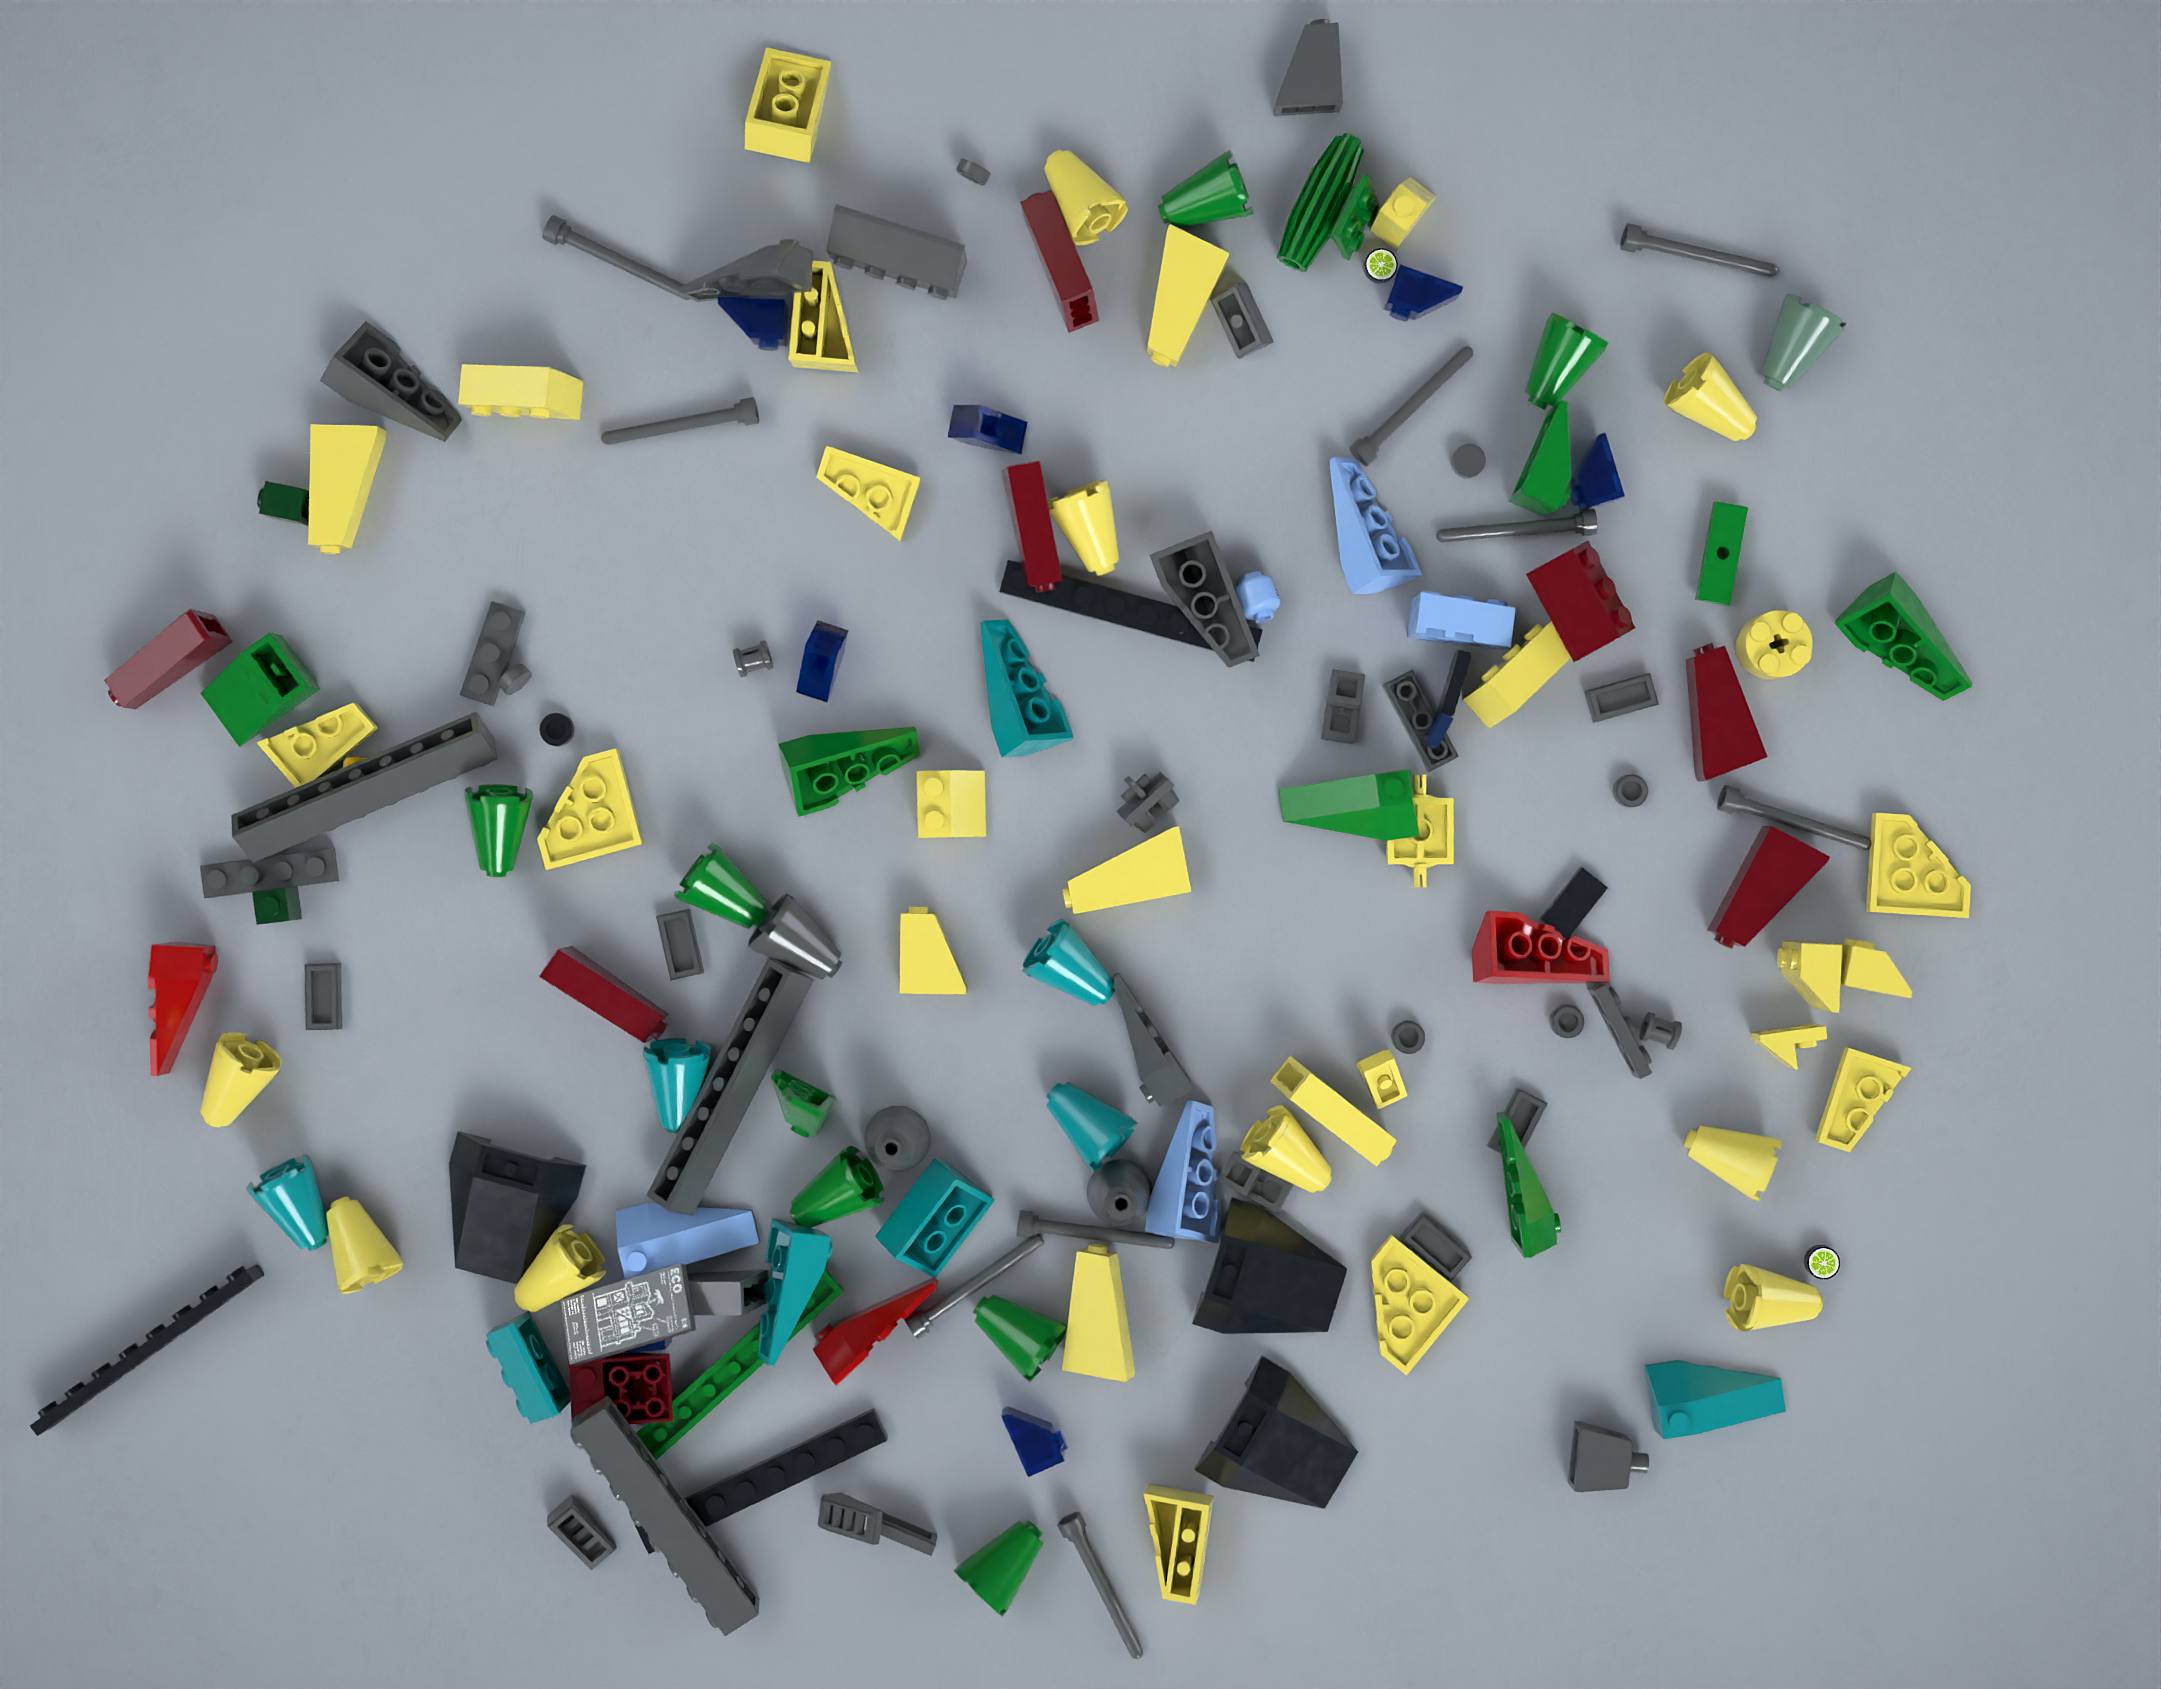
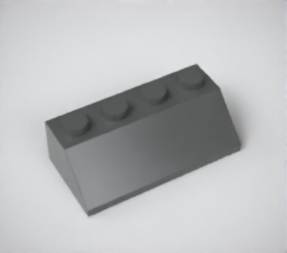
[827,204,967,300]

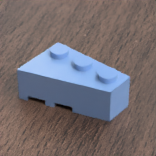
[1407,591,1516,650]

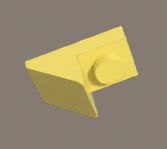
[1751,1024,1827,1070]
[1357,1049,1408,1110]

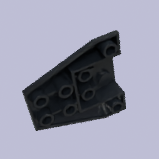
[449,1131,587,1284]
[1192,1197,1347,1334]
[1194,1355,1358,1509]

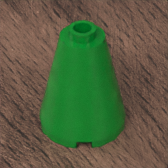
[1158,150,1254,227]
[1525,312,1609,410]
[464,784,533,877]
[674,842,769,929]
[790,1145,884,1228]
[973,1294,1067,1382]
[953,1520,1044,1617]

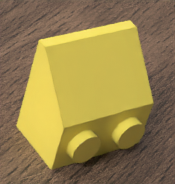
[917,770,986,838]
[1832,938,1912,998]
[1777,941,1842,1013]

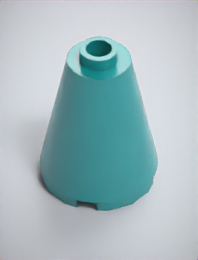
[1022,919,1115,1006]
[643,1038,711,1133]
[1046,1082,1139,1172]
[246,1155,329,1251]

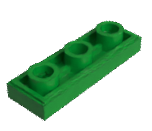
[1695,501,1748,606]

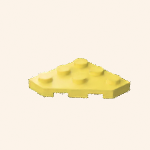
[537,748,644,870]
[1866,813,1971,918]
[1370,1234,1469,1376]

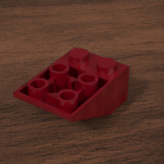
[568,1352,673,1424]

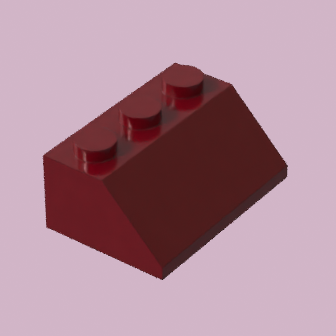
[1526,541,1636,662]

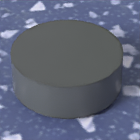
[956,158,991,185]
[1451,444,1486,478]
[498,664,532,695]
[1613,774,1648,808]
[1549,1005,1584,1038]
[1391,1020,1425,1054]

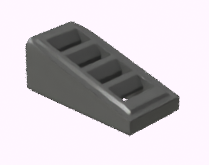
[818,1492,883,1545]
[547,1495,617,1570]

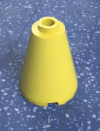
[1044,150,1128,245]
[1663,352,1757,441]
[1048,479,1119,576]
[200,1032,282,1127]
[1240,1105,1332,1193]
[1683,1125,1782,1202]
[326,1197,404,1294]
[514,1224,606,1312]
[1724,1264,1823,1331]

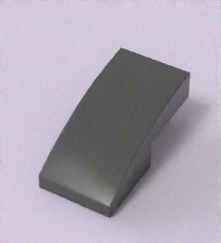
[1321,669,1366,744]
[1217,1151,1294,1213]

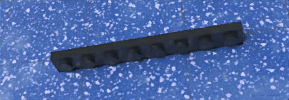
[999,560,1263,662]
[30,1265,265,1436]
[635,1408,888,1554]

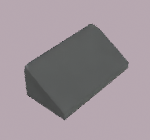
[1210,283,1274,359]

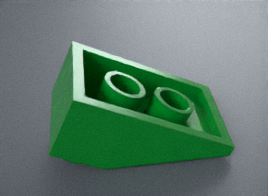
[1509,399,1572,517]

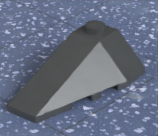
[679,239,813,302]
[1149,531,1260,668]

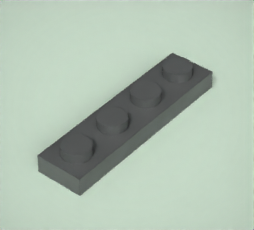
[200,848,339,898]

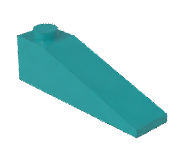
[980,620,1074,758]
[758,1219,832,1366]
[1645,1360,1786,1439]

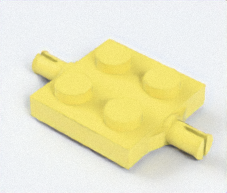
[1386,775,1454,887]

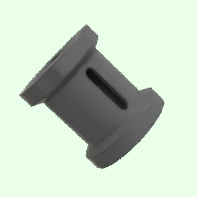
[733,641,773,678]
[1639,1012,1682,1050]

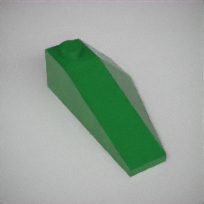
[1834,572,1973,701]
[778,727,920,817]
[1279,769,1420,841]
[771,1068,836,1138]
[1496,1112,1561,1258]

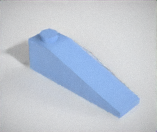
[1329,457,1422,594]
[1145,1101,1222,1244]
[616,1202,760,1280]

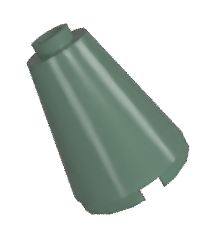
[1761,293,1847,392]

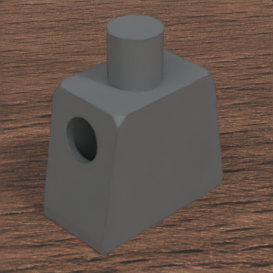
[1568,1421,1649,1492]

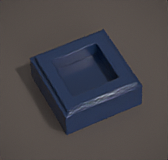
[1422,713,1454,749]

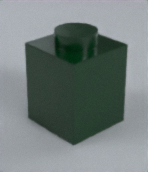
[257,481,309,526]
[252,887,302,925]

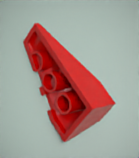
[1472,910,1610,984]
[148,942,218,1076]
[812,1277,939,1386]

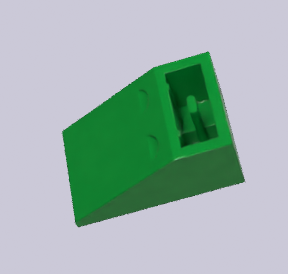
[200,632,320,747]

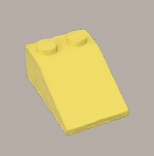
[745,47,831,163]

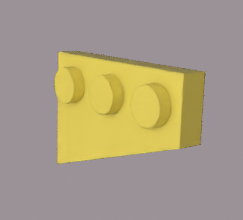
[816,446,922,541]
[256,703,379,788]
[1814,1047,1912,1152]

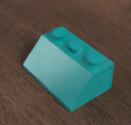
[875,1158,995,1278]
[486,1311,570,1424]

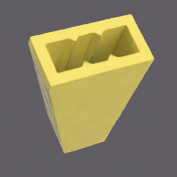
[1147,224,1230,368]
[308,424,387,555]
[1062,826,1191,914]
[1270,1056,1397,1167]
[1062,1243,1135,1382]

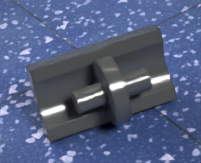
[1116,771,1179,833]

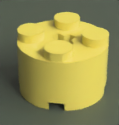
[1735,610,1813,680]

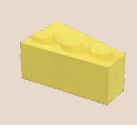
[789,260,859,373]
[458,364,584,420]
[1463,621,1571,729]
[1144,1484,1214,1605]

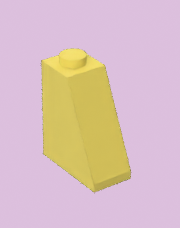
[1370,177,1437,250]
[899,906,968,994]

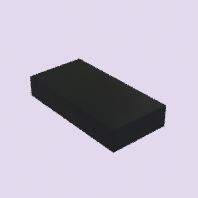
[1436,650,1471,717]
[1540,867,1608,939]

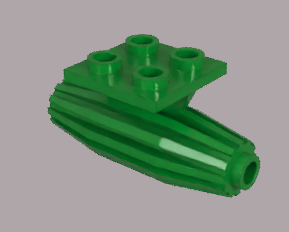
[1277,133,1379,272]

